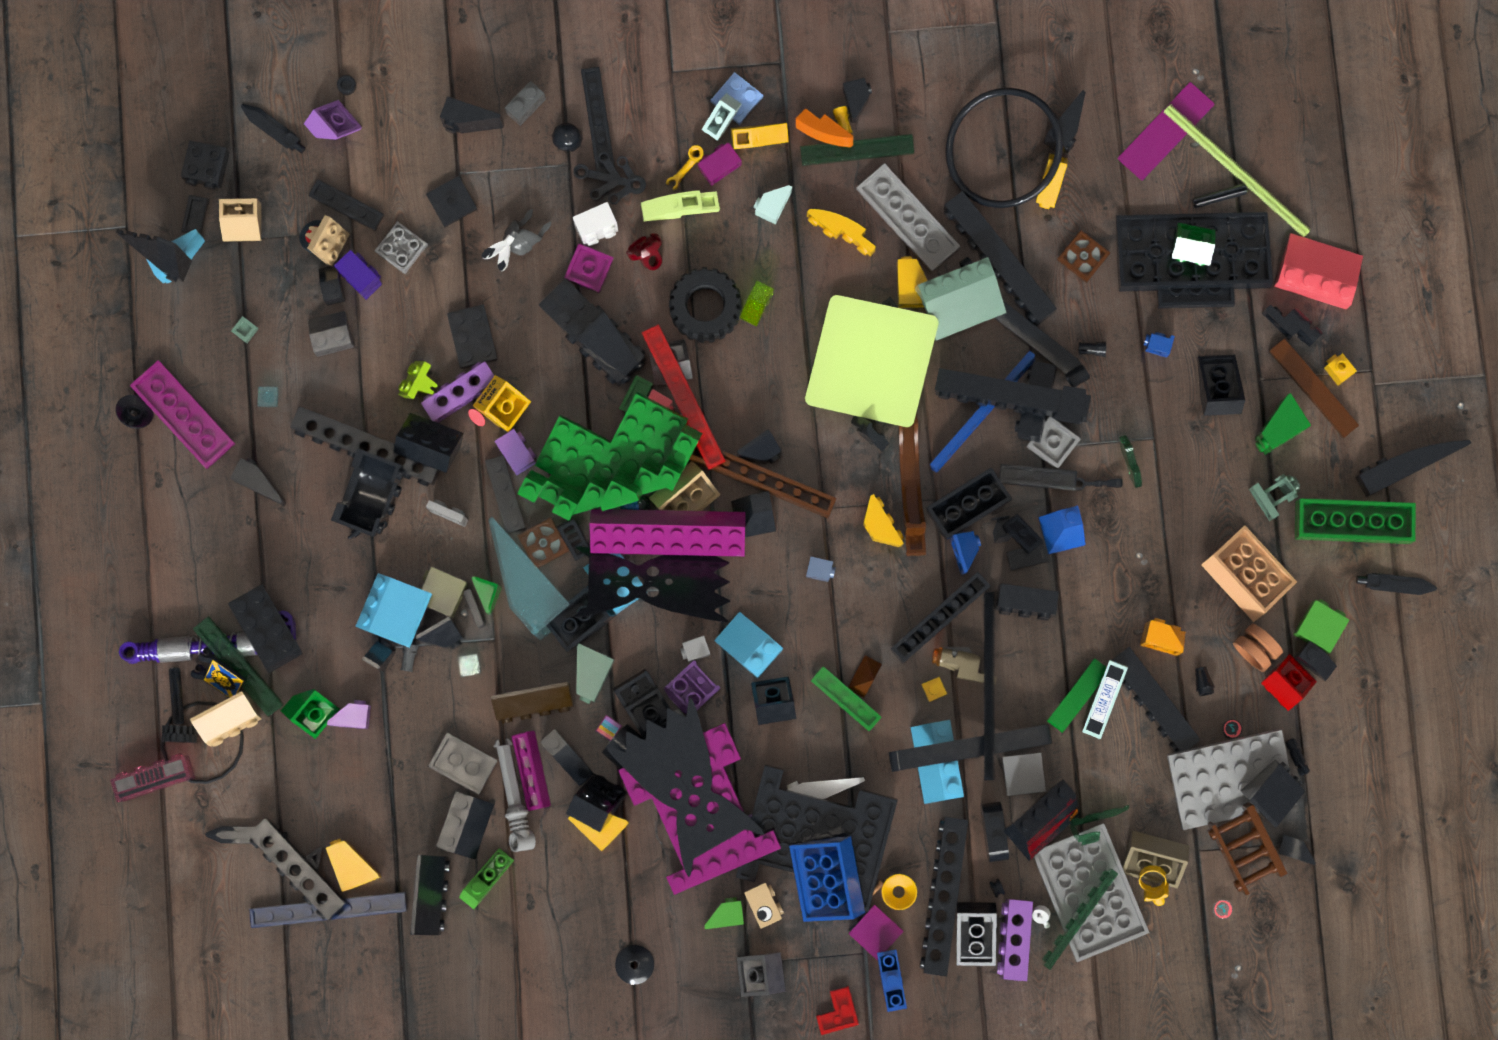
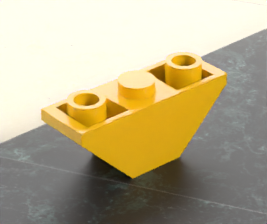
[863,494,904,547]

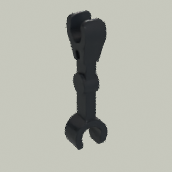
[1076,478,1123,491]

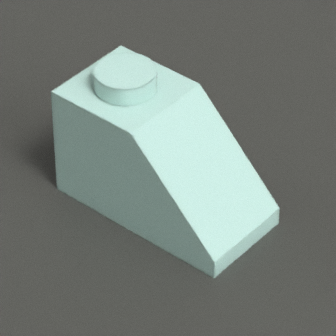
[754,185,792,224]

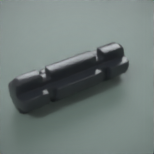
[1285,738,1310,776]

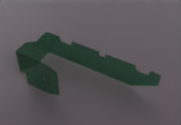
[1070,805,1129,846]

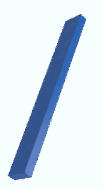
[930,351,1035,473]

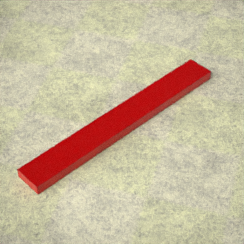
[642,324,726,470]

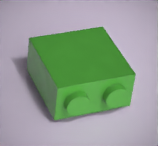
[1293,599,1349,654]

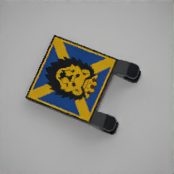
[191,647,246,698]

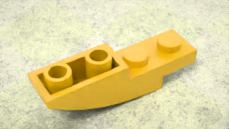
[807,209,876,257]

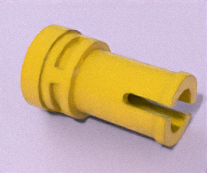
[832,106,853,133]

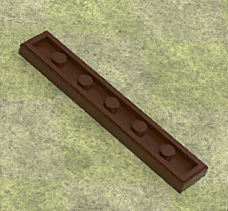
[1269,338,1359,438]

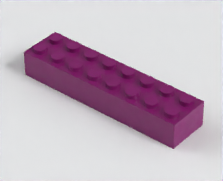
[590,509,745,557]

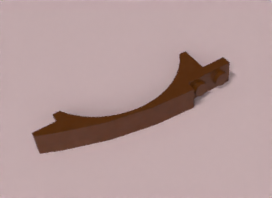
[898,412,926,556]

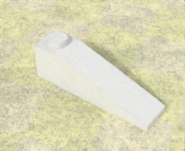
[787,777,865,799]

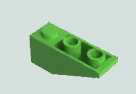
[459,848,514,909]

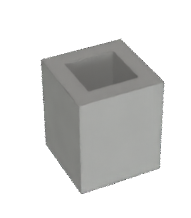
[680,636,710,662]

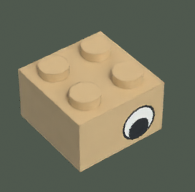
[744,883,784,929]

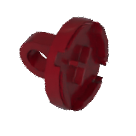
[626,233,662,270]

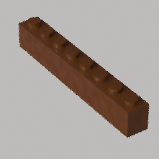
[689,446,837,519]

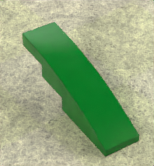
[1047,658,1107,733]

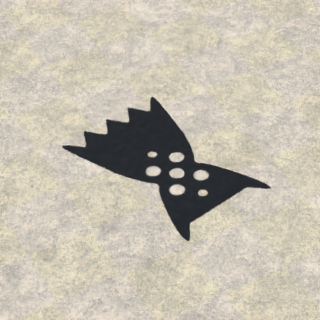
[574,546,730,622]
[607,698,764,877]

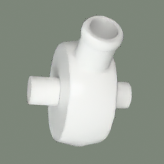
[1032,905,1050,928]

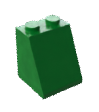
[1255,393,1312,455]

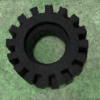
[161,725,197,743]

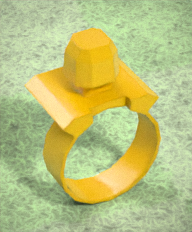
[1139,865,1169,906]

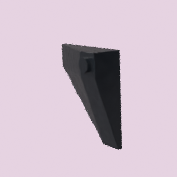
[116,229,192,282]

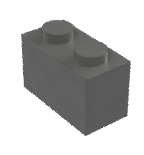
[505,81,546,126]

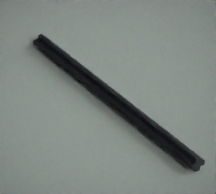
[984,592,995,781]

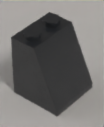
[1241,760,1305,828]

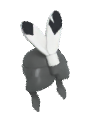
[481,209,551,271]

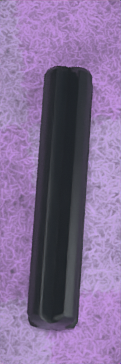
[1192,184,1248,208]
[169,667,184,725]

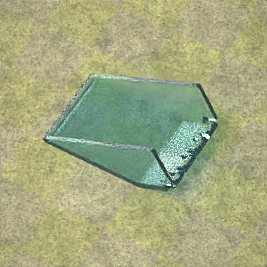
[489,517,569,640]

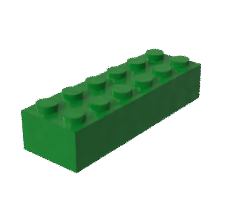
[1295,498,1416,544]

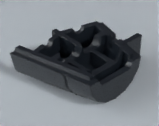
[851,416,890,452]

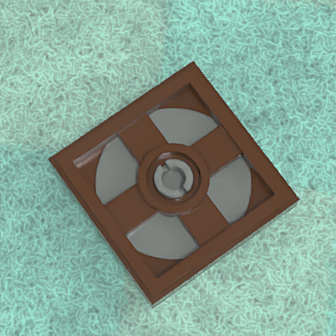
[1057,230,1110,283]
[517,517,569,569]

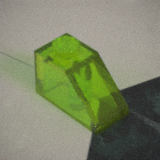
[740,281,774,327]

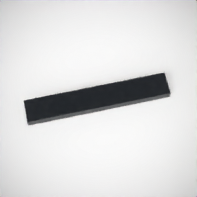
[581,67,615,174]

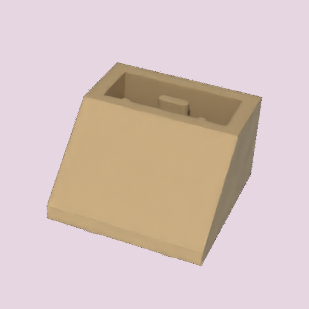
[219,198,261,242]

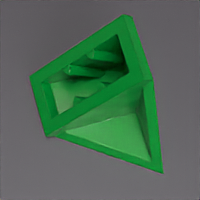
[471,576,502,615]

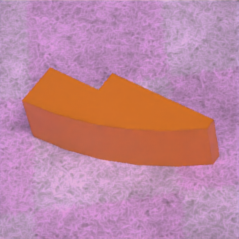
[796,108,853,147]

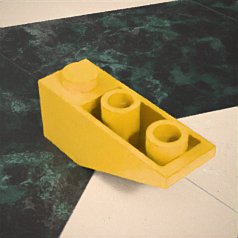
[731,123,789,149]

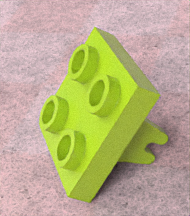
[398,361,437,399]

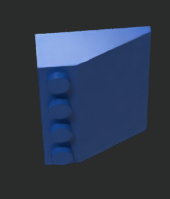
[789,836,865,922]

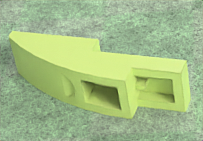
[641,190,720,221]

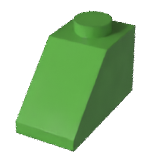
[705,897,744,929]

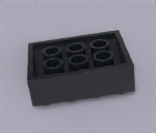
[410,855,450,935]

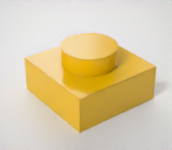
[921,677,947,702]

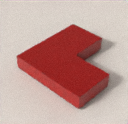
[816,986,859,1035]

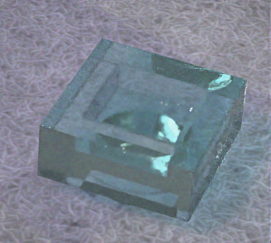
[257,387,279,407]
[458,654,481,677]

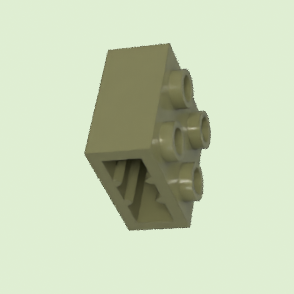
[419,567,468,619]

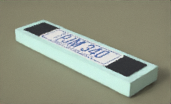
[1082,660,1128,739]

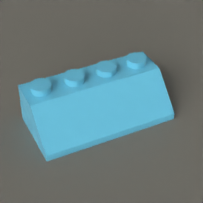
[910,720,964,804]

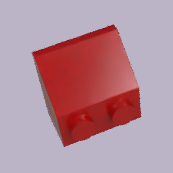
[1261,654,1317,711]

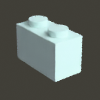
[702,93,742,140]

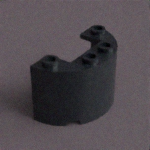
[331,448,405,537]

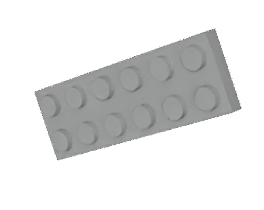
[856,163,960,272]

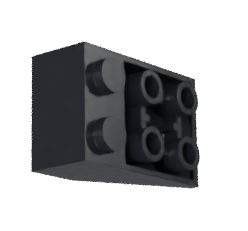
[566,774,628,832]

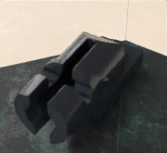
[1262,305,1323,347]

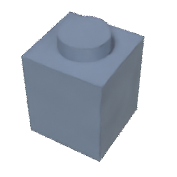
[806,557,836,582]

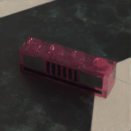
[110,753,195,802]

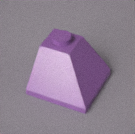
[304,100,362,140]

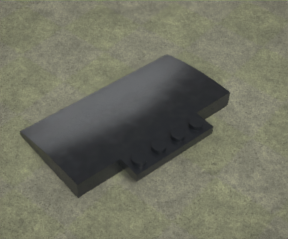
[1116,212,1273,309]

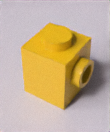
[1324,353,1357,386]

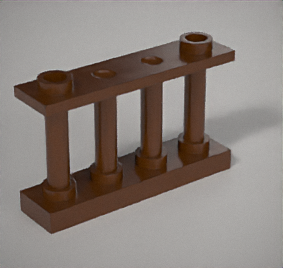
[1207,802,1288,895]

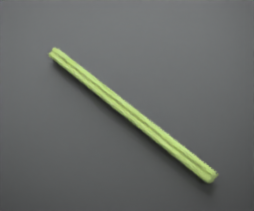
[1164,104,1310,237]

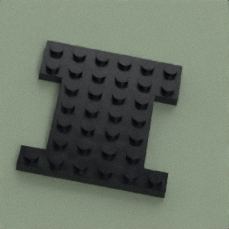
[736,764,898,912]

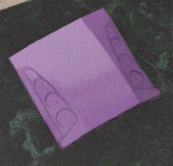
[664,660,720,714]

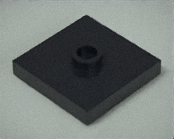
[426,176,478,228]

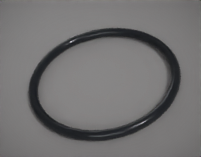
[945,88,1063,208]

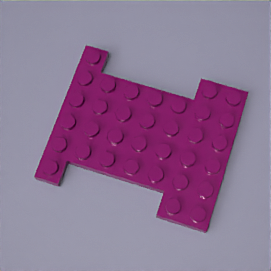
[618,722,781,895]

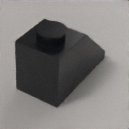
[842,78,872,124]
[319,265,346,306]
[362,640,396,672]
[1294,641,1337,681]

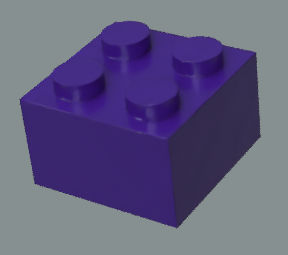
[334,250,382,300]

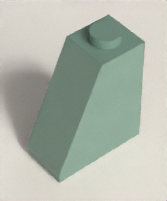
[576,644,614,704]

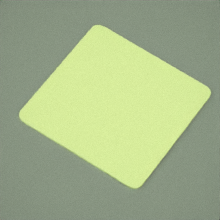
[805,295,939,427]

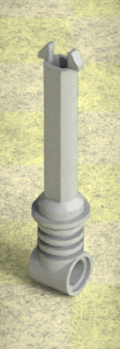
[494,739,536,852]

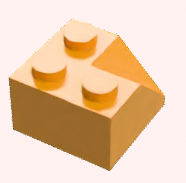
[1140,618,1186,656]

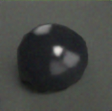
[552,123,583,152]

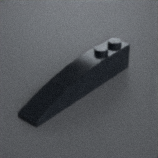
[1355,440,1471,497]

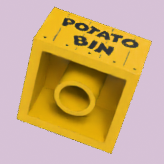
[473,375,531,432]

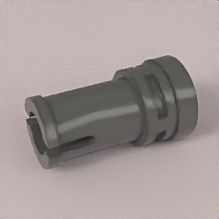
[400,644,419,672]

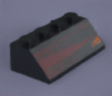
[1004,779,1080,861]

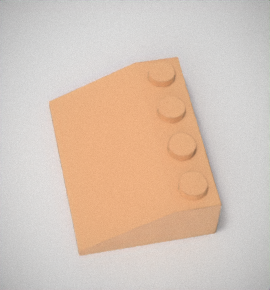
[1202,525,1297,622]

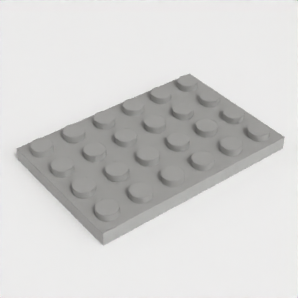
[1167,728,1296,830]
[1033,823,1149,962]

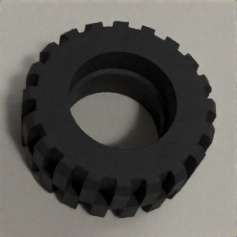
[669,267,742,343]

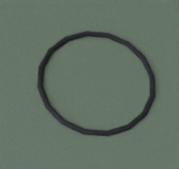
[161,701,244,784]

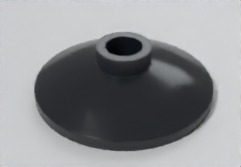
[115,395,154,429]
[615,945,654,984]

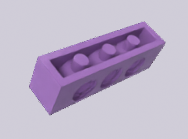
[421,362,494,423]

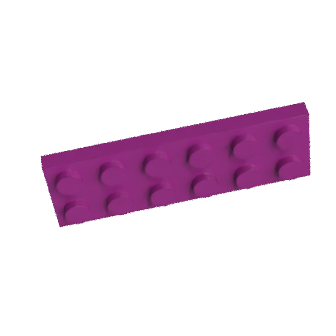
[130,360,235,469]

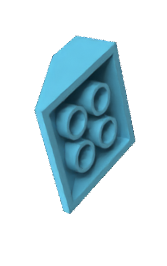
[355,573,432,648]

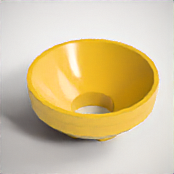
[881,874,917,910]

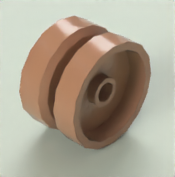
[1233,623,1283,672]

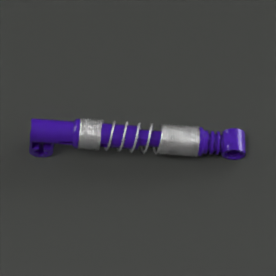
[119,611,296,664]

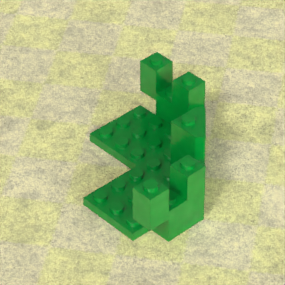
[517,392,703,521]

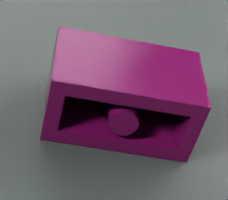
[698,142,742,186]

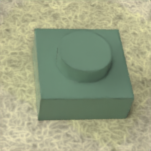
[231,316,258,343]

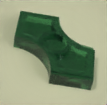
[1119,435,1142,488]

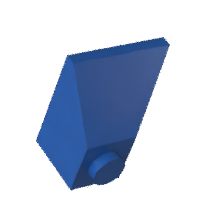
[1039,506,1086,554]
[950,531,981,576]

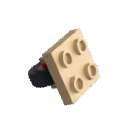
[299,215,350,267]

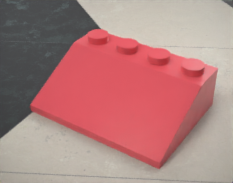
[1274,233,1363,309]

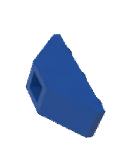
[877,949,907,1012]

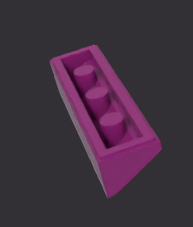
[511,731,551,811]

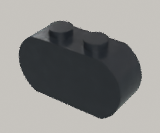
[980,802,1009,862]

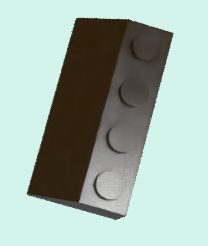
[490,682,574,724]

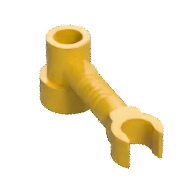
[666,145,704,191]

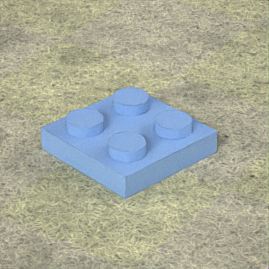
[711,72,763,125]

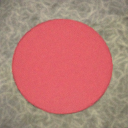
[468,409,485,426]

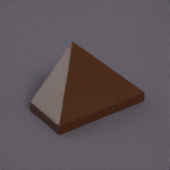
[848,655,882,698]

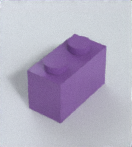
[495,429,536,475]

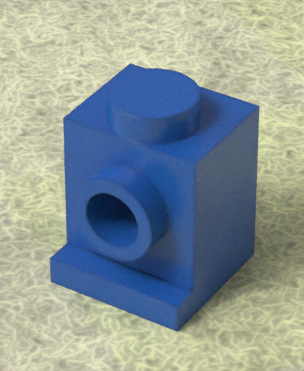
[1143,332,1175,358]

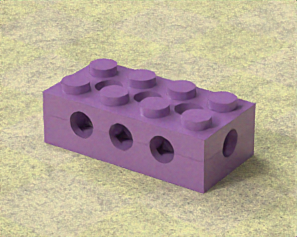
[997,899,1033,981]

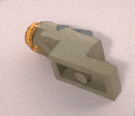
[932,647,997,684]

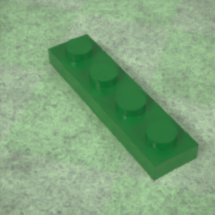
[811,666,882,731]

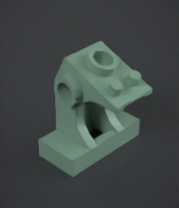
[1249,474,1300,521]

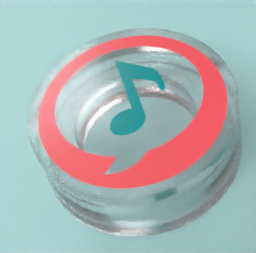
[1212,900,1233,919]

